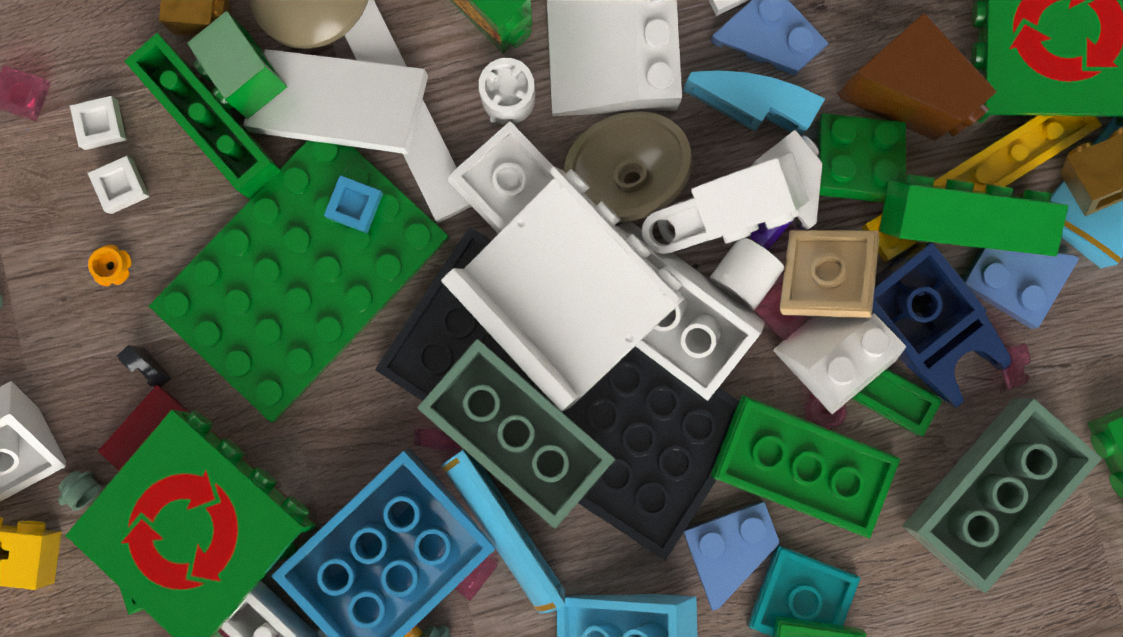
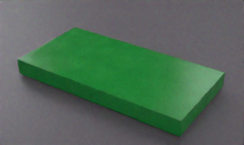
[710,395,901,539]

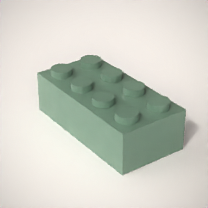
[417,339,615,529]
[902,398,1102,593]

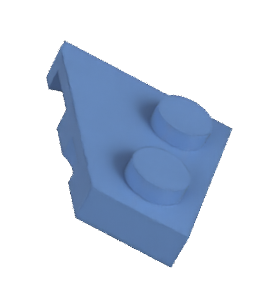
[710,0,829,76]
[962,248,1079,329]
[683,500,780,611]

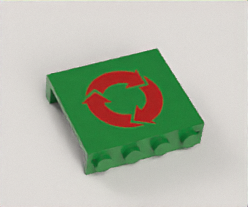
[971,0,1123,125]
[65,410,316,637]

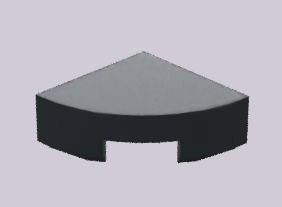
[117,345,172,387]

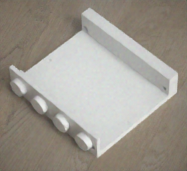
[441,167,685,412]

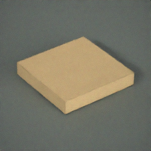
[780,230,879,318]

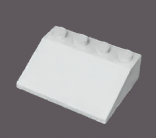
[547,0,682,116]

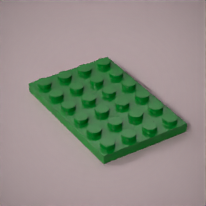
[148,140,450,423]

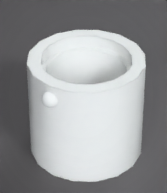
[479,58,535,125]
[709,237,785,311]

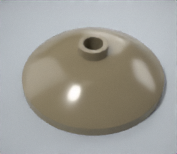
[250,0,368,49]
[564,111,692,222]

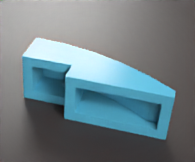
[683,70,825,136]

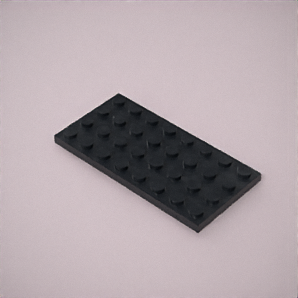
[375,227,739,561]

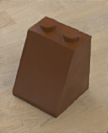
[837,13,997,141]

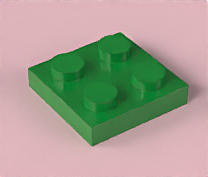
[817,113,906,203]

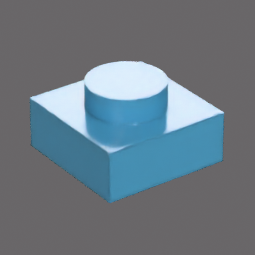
[324,175,383,233]

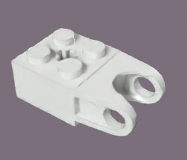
[642,152,809,254]

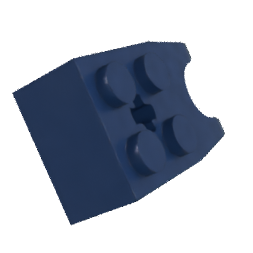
[872,242,1012,408]

